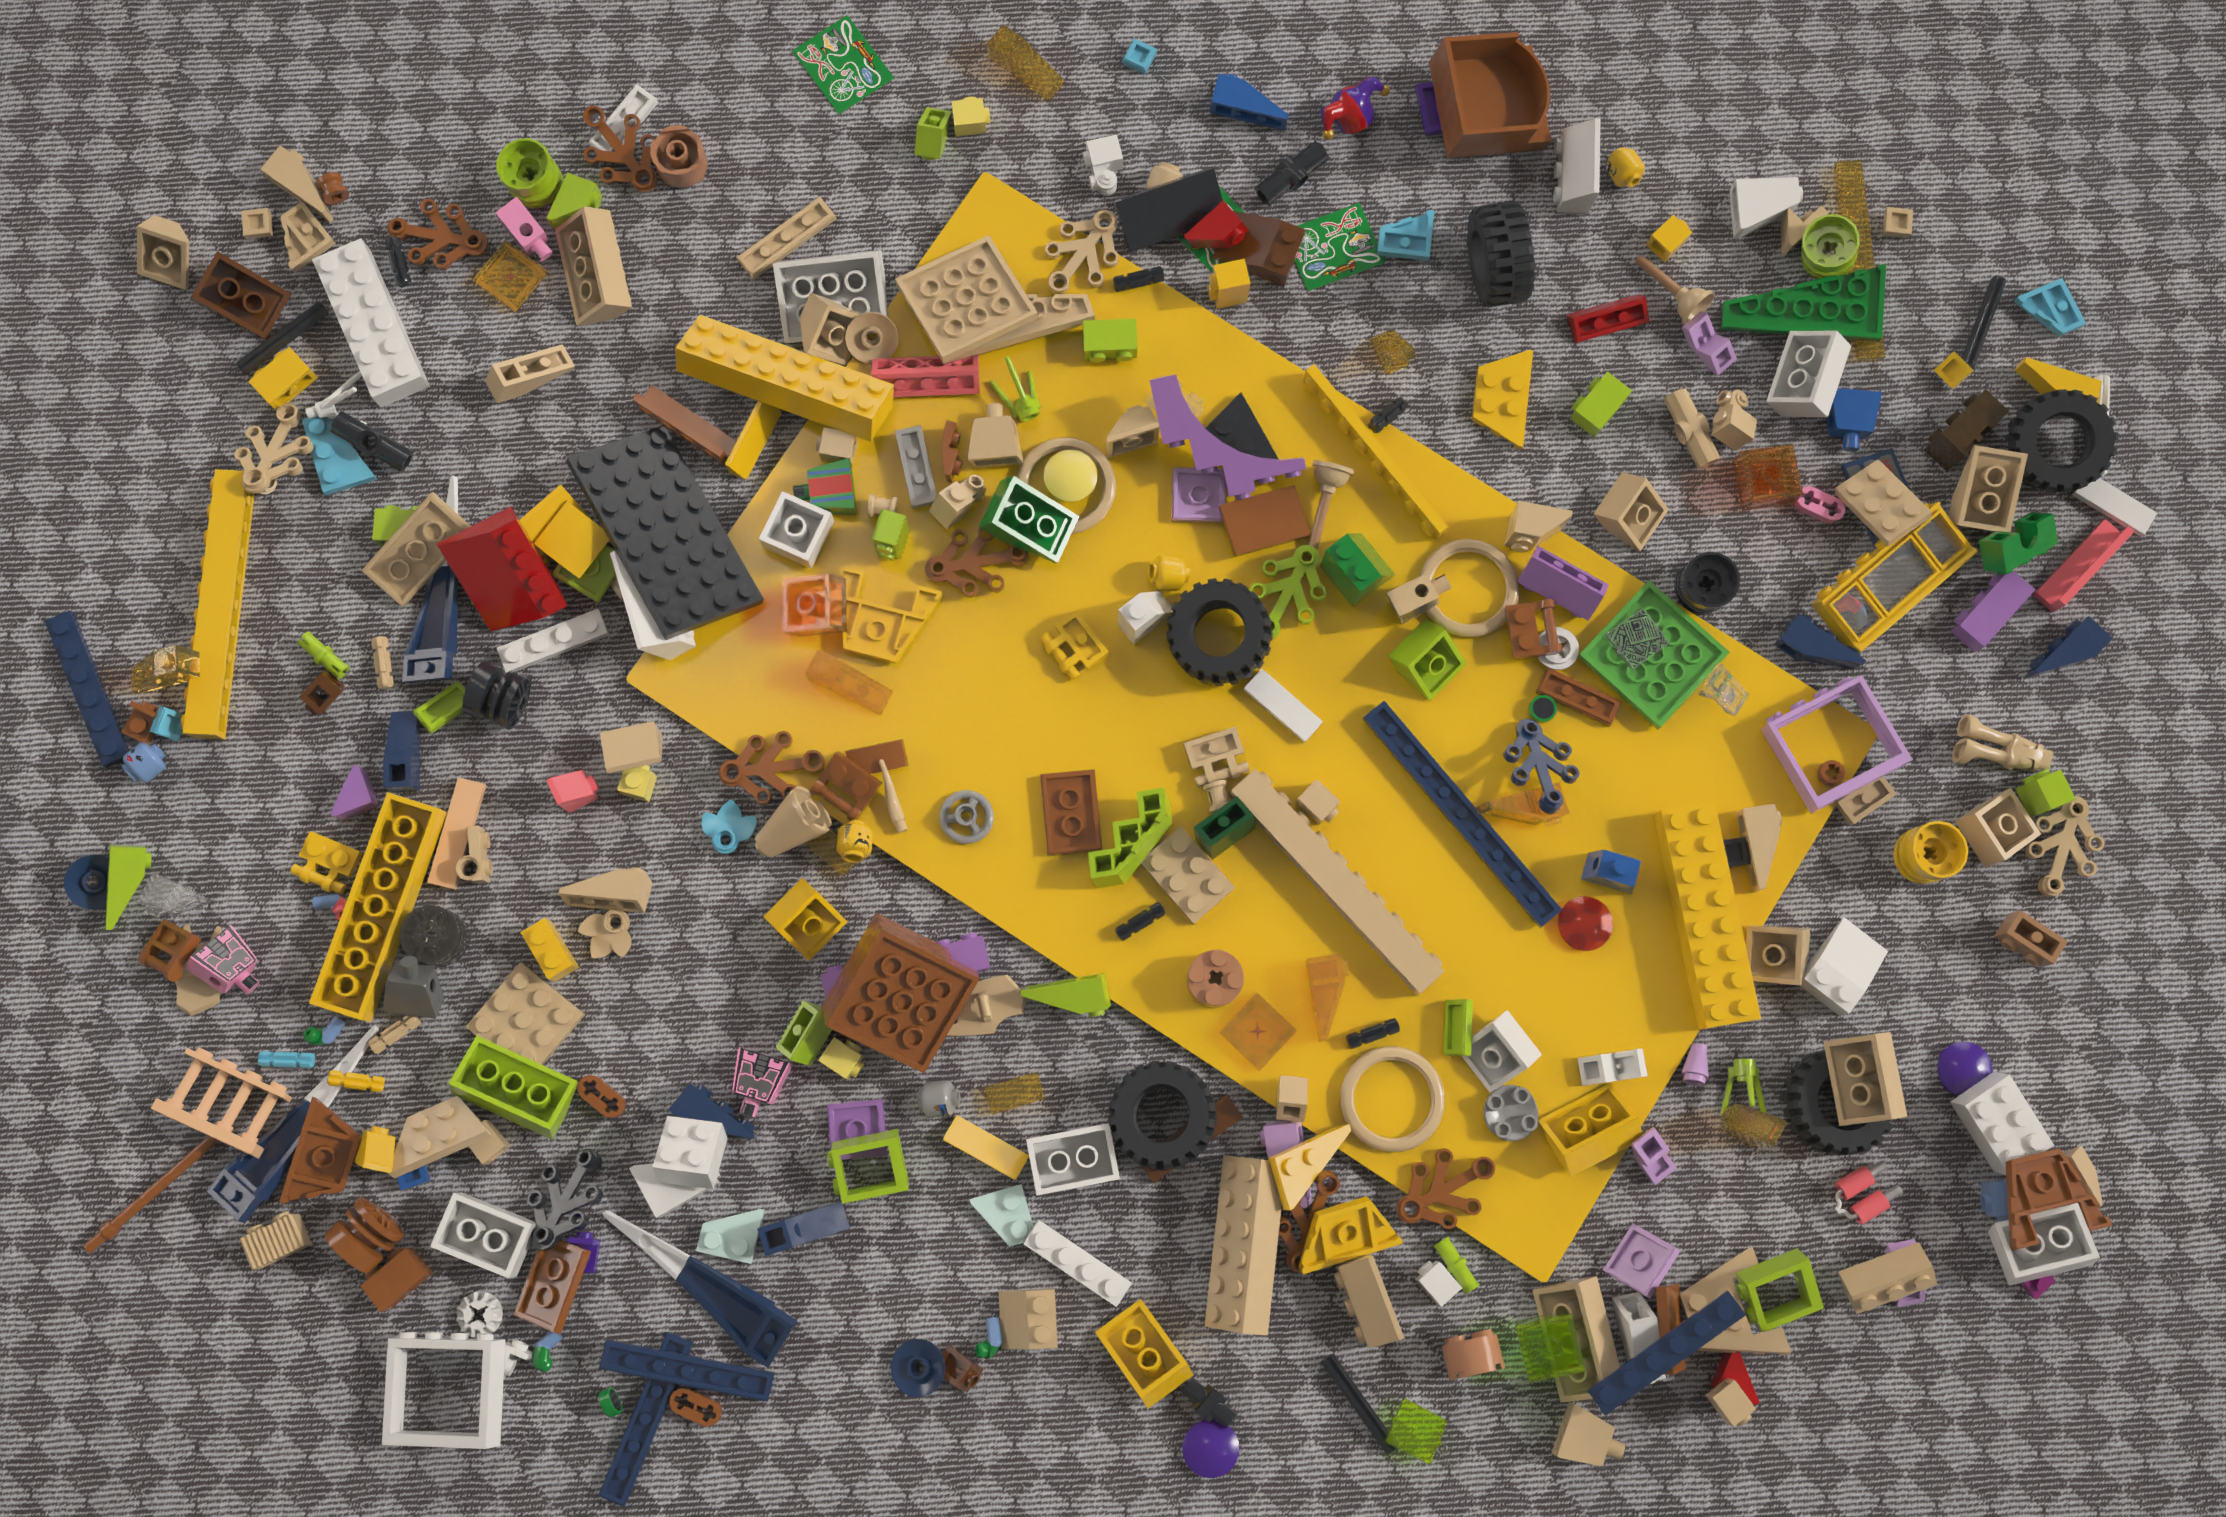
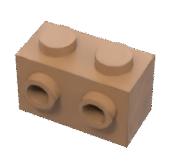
[1994,910,2068,967]

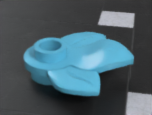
[701,800,757,854]

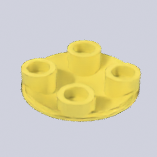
[1044,450,1097,502]

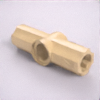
[1664,388,1720,469]

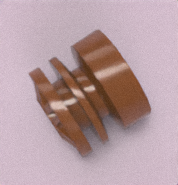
[325,1197,404,1274]

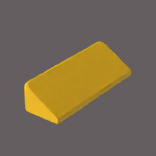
[725,401,781,480]
[942,1115,1029,1180]

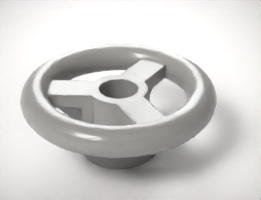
[939,790,994,844]

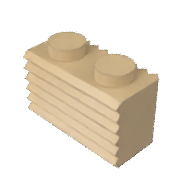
[239,1211,312,1270]

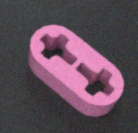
[1793,486,1845,524]

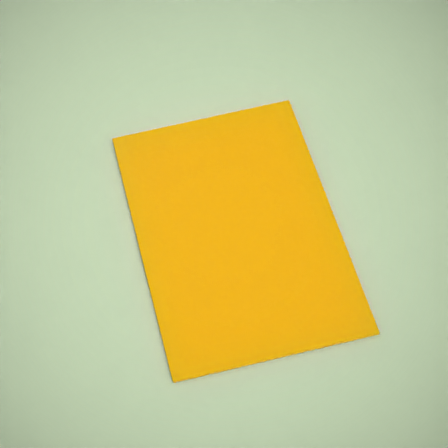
[626,172,1878,1282]

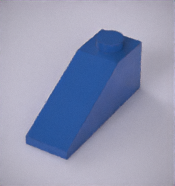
[1210,74,1288,131]

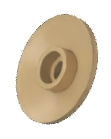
[845,312,899,364]

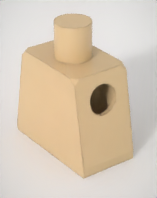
[968,403,1023,468]
[1552,1402,1625,1466]

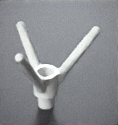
[305,371,367,425]

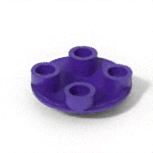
[1938,1042,1993,1096]
[1182,1419,1239,1478]

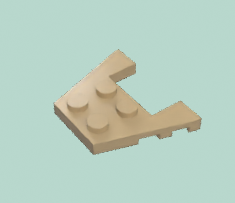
[1680,1247,1791,1356]

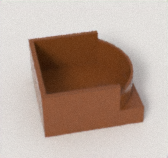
[1429,32,1552,158]
[821,913,980,1073]

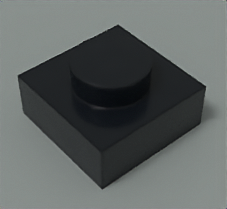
[1723,837,1751,868]

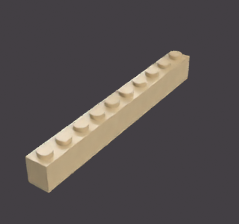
[1230,769,1445,996]

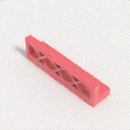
[872,354,980,397]
[2032,519,2135,613]

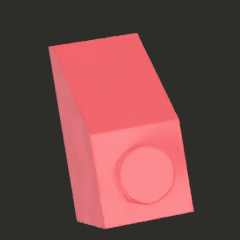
[546,770,599,813]

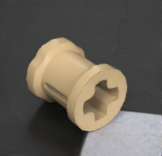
[867,493,898,518]
[1203,780,1229,813]

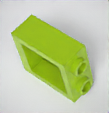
[827,1129,909,1204]
[1736,1248,1824,1332]

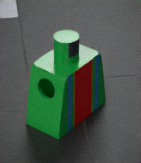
[793,459,857,515]

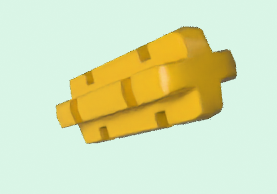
[327,1070,385,1092]

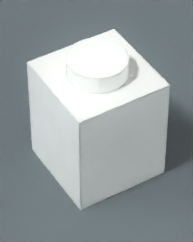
[1415,1261,1462,1307]

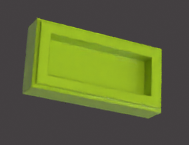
[413,681,466,734]
[1444,999,1473,1056]

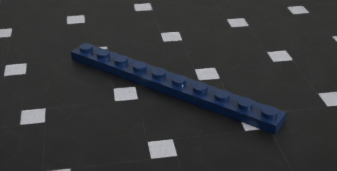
[1363,701,1562,928]

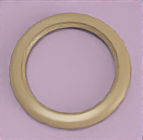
[1016,437,1116,534]
[1419,539,1519,637]
[1340,1046,1445,1152]

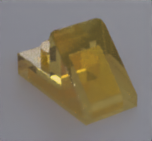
[1369,329,1416,374]

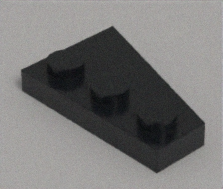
[1205,392,1278,484]

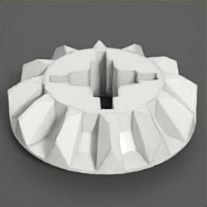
[1538,627,1579,671]
[456,1291,503,1338]

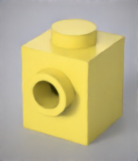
[952,97,991,137]
[617,765,657,802]
[818,1037,864,1080]

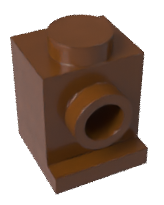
[299,670,347,715]

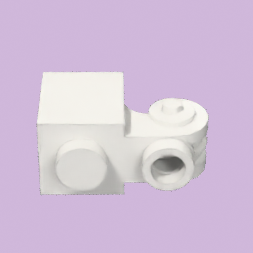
[1083,135,1123,196]

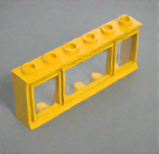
[1811,502,1978,652]

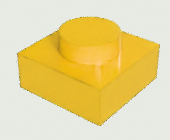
[1934,351,1974,389]

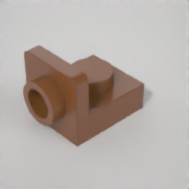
[121,700,158,745]

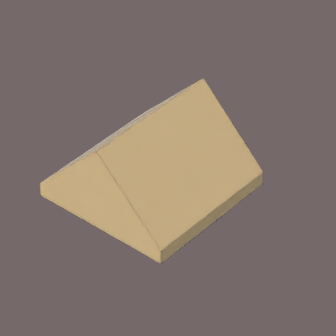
[600,721,663,774]

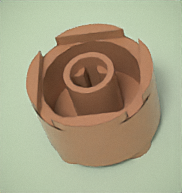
[650,125,708,188]
[1187,950,1244,1008]
[1441,1329,1505,1380]

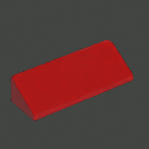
[1566,294,1650,343]

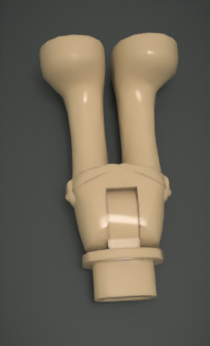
[1952,714,2053,771]

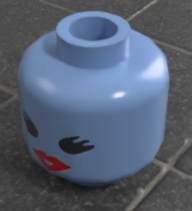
[122,742,166,783]

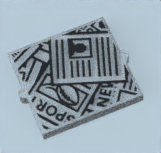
[1605,608,1670,670]

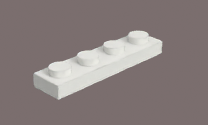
[497,609,609,673]
[1023,1219,1132,1307]

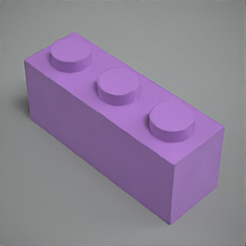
[1517,546,1608,621]
[1950,571,2035,652]

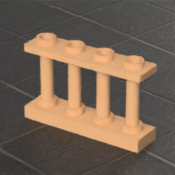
[151,1047,292,1159]

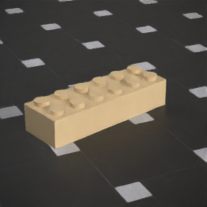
[1205,1155,1282,1335]

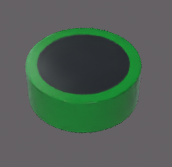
[1528,695,1557,723]
[599,1387,622,1418]

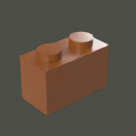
[360,1247,433,1312]

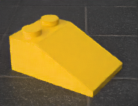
[1095,1299,1193,1409]

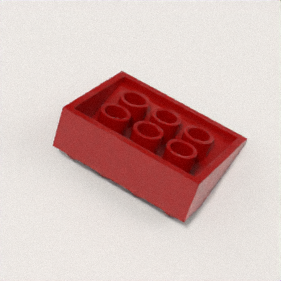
[437,506,567,631]

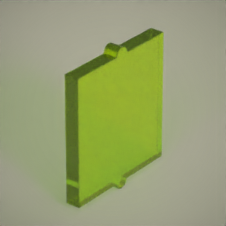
[1385,1398,1448,1465]

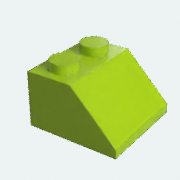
[1388,619,1467,701]

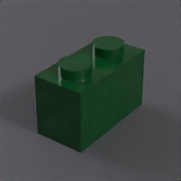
[1193,796,1256,860]

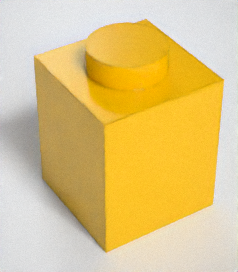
[1646,214,1692,263]

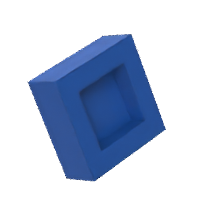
[397,1165,431,1191]

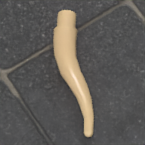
[879,759,908,834]

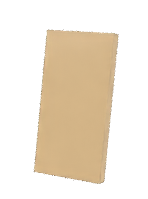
[361,492,471,607]

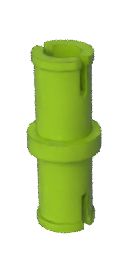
[297,631,350,680]
[1433,1236,1480,1295]

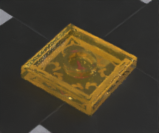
[472,240,548,313]
[1219,993,1297,1071]

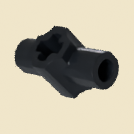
[1181,1377,1237,1429]

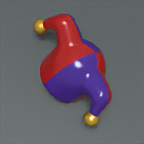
[1321,76,1390,140]

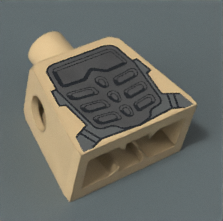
[1387,574,1452,625]

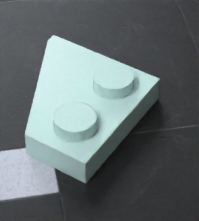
[970,1184,1033,1247]
[696,1209,765,1264]

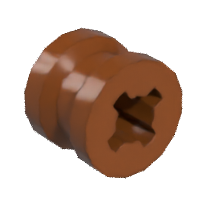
[316,172,349,205]

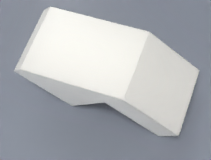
[1578,1048,1647,1086]

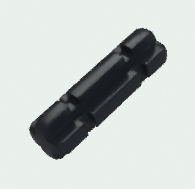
[385,236,411,288]
[1113,266,1165,292]
[1368,397,1408,433]
[1115,902,1166,941]
[1346,1018,1400,1049]

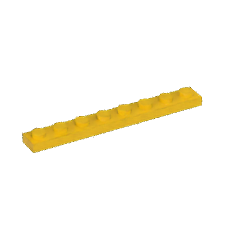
[1303,364,1448,540]

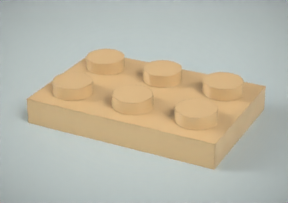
[1835,459,1932,547]
[1141,826,1235,925]

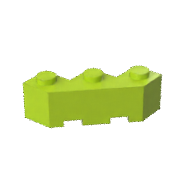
[1088,788,1172,888]

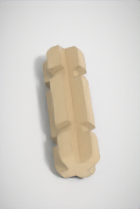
[371,636,394,689]
[368,1015,421,1054]

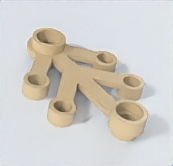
[1045,210,1119,294]
[234,404,314,494]
[2025,796,2105,897]

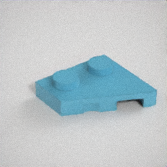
[1377,210,1434,261]
[2014,278,2086,337]

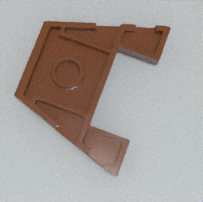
[2005,1148,2113,1251]

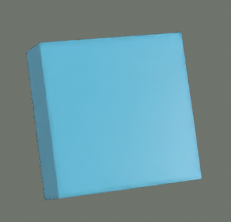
[1123,38,1157,74]
[149,706,183,741]

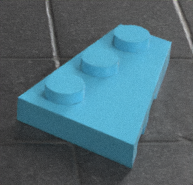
[302,416,378,495]

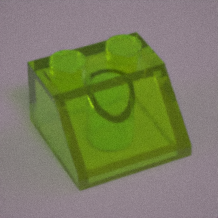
[1515,1314,1586,1383]

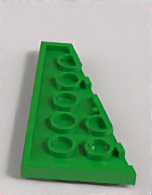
[1720,263,1887,342]

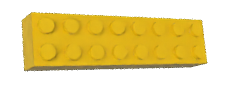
[675,315,894,442]
[309,792,447,1022]
[1653,801,1761,1030]

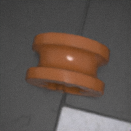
[1817,760,1845,786]

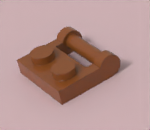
[1505,599,1563,660]
[810,751,882,821]
[138,918,201,982]

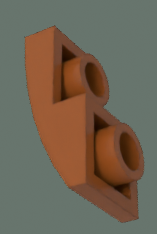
[942,420,963,483]
[845,739,909,774]

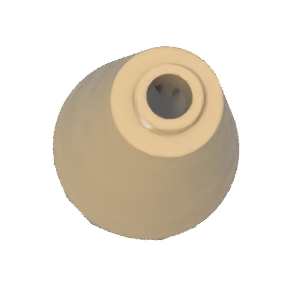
[755,786,831,857]

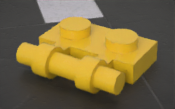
[1040,610,1109,681]
[290,831,363,894]

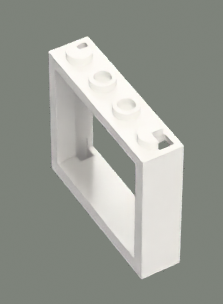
[382,1332,505,1449]

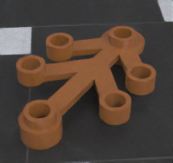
[583,106,658,193]
[387,199,488,271]
[925,528,1029,598]
[718,731,825,806]
[1396,1148,1495,1229]
[1278,1170,1344,1273]

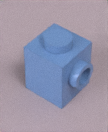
[1980,1179,2009,1221]

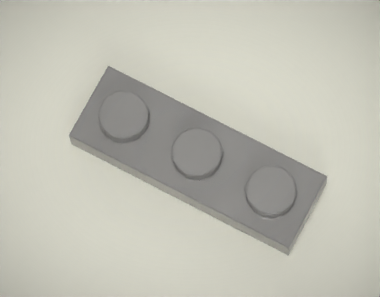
[895,425,937,509]

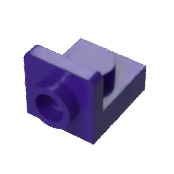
[567,1231,601,1273]

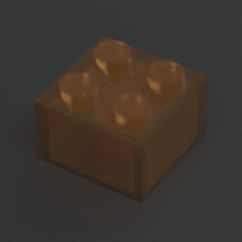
[1732,444,1803,511]
[782,573,847,637]

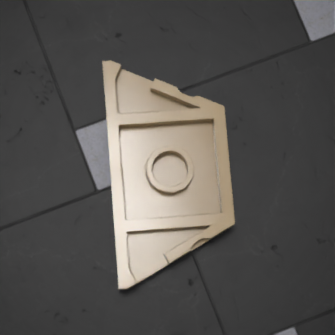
[388,1096,492,1179]

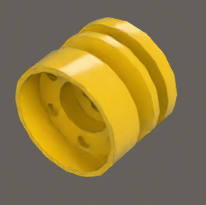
[1893,821,1968,884]

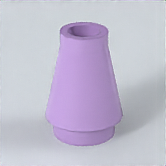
[1681,1043,1709,1086]

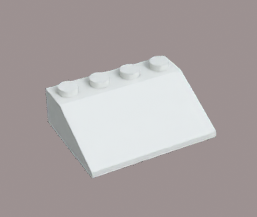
[773,250,888,343]

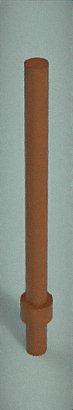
[83,1136,219,1253]

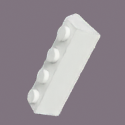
[610,551,696,660]

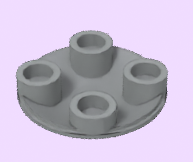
[1483,1085,1538,1141]

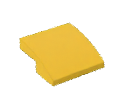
[534,501,609,579]

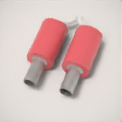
[1834,1160,1903,1225]

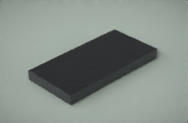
[1114,167,1223,252]

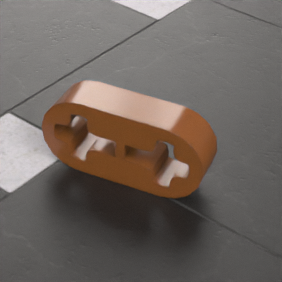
[577,1075,626,1118]
[669,1387,723,1427]

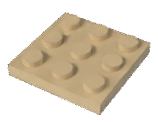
[466,962,585,1065]

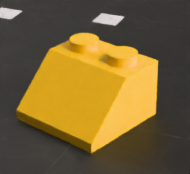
[763,877,848,961]

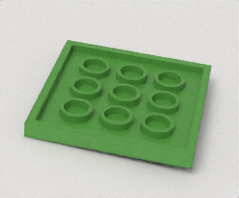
[1578,580,1730,730]

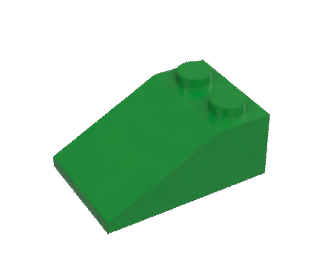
[979,476,1079,564]

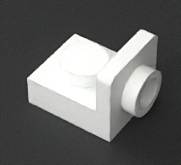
[504,1339,533,1378]

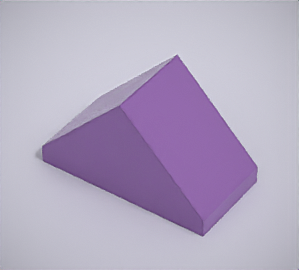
[330,765,379,820]

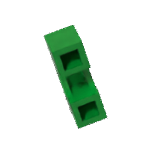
[1979,512,2058,575]

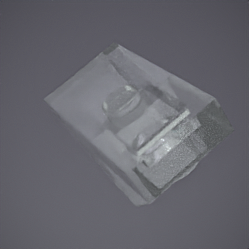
[1699,663,1749,716]

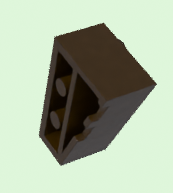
[1924,389,2009,472]

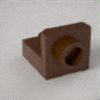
[942,1345,983,1392]

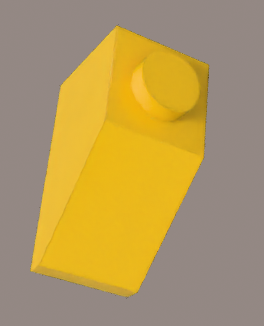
[354,1125,396,1173]

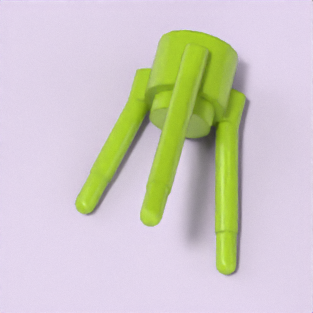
[989,356,1041,422]
[1720,1059,1769,1125]

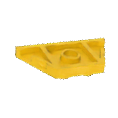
[1472,350,1533,450]
[1298,1196,1403,1274]

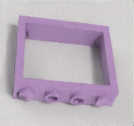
[1761,675,1913,814]

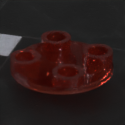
[1558,896,1613,951]

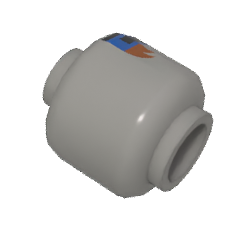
[917,1080,960,1118]

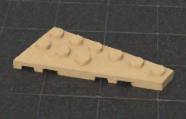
[942,294,1095,364]

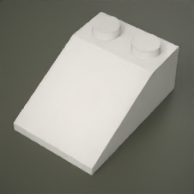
[1800,917,1888,1016]

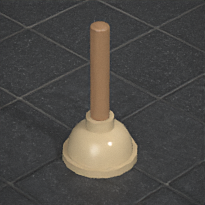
[1635,255,1715,325]
[1308,460,1354,549]

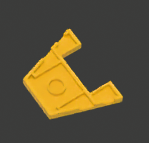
[839,566,942,664]

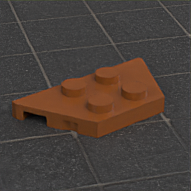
[279,1097,361,1204]

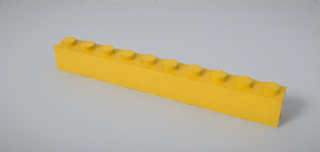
[181,469,255,740]

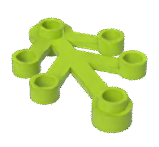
[1250,545,1327,639]

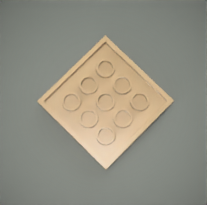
[895,235,1038,363]

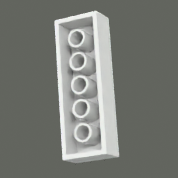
[312,238,430,407]

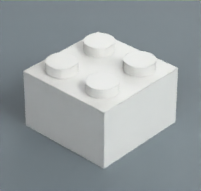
[759,491,835,569]
[653,1116,728,1189]

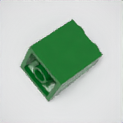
[1320,533,1395,607]

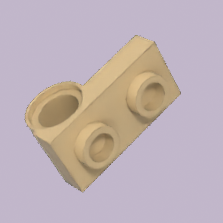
[455,825,493,884]

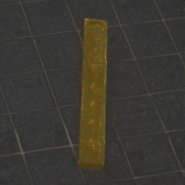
[1833,160,1886,362]

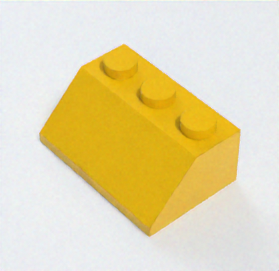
[520,484,590,567]
[1538,1083,1643,1177]

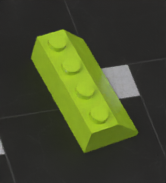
[448,1036,578,1140]

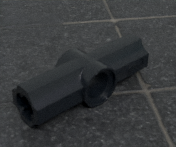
[1255,141,1329,206]
[330,411,414,472]

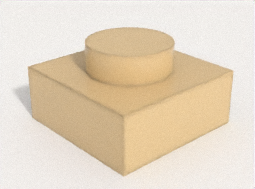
[1882,207,1913,238]
[241,208,273,240]

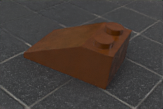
[1212,211,1306,287]
[190,251,291,339]

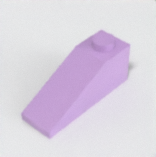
[1260,1120,1312,1208]

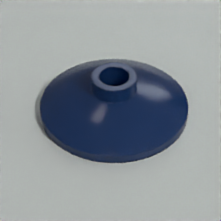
[64,854,109,909]
[891,1339,945,1397]

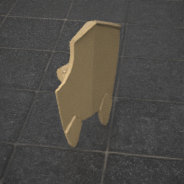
[175,924,222,1016]
[947,975,1027,1036]

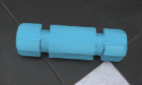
[258,1051,315,1068]

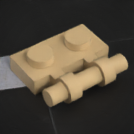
[1184,727,1250,788]

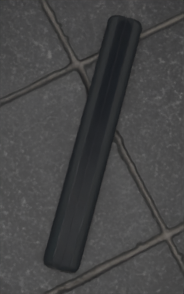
[1962,275,2006,369]
[236,301,329,375]
[1321,1354,1398,1454]

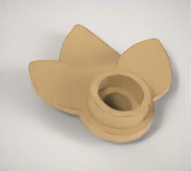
[578,910,632,959]

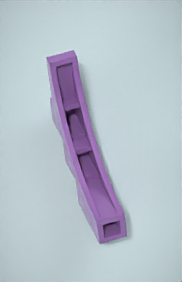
[1150,374,1306,500]

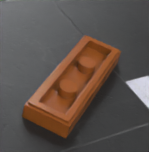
[1535,667,1622,727]

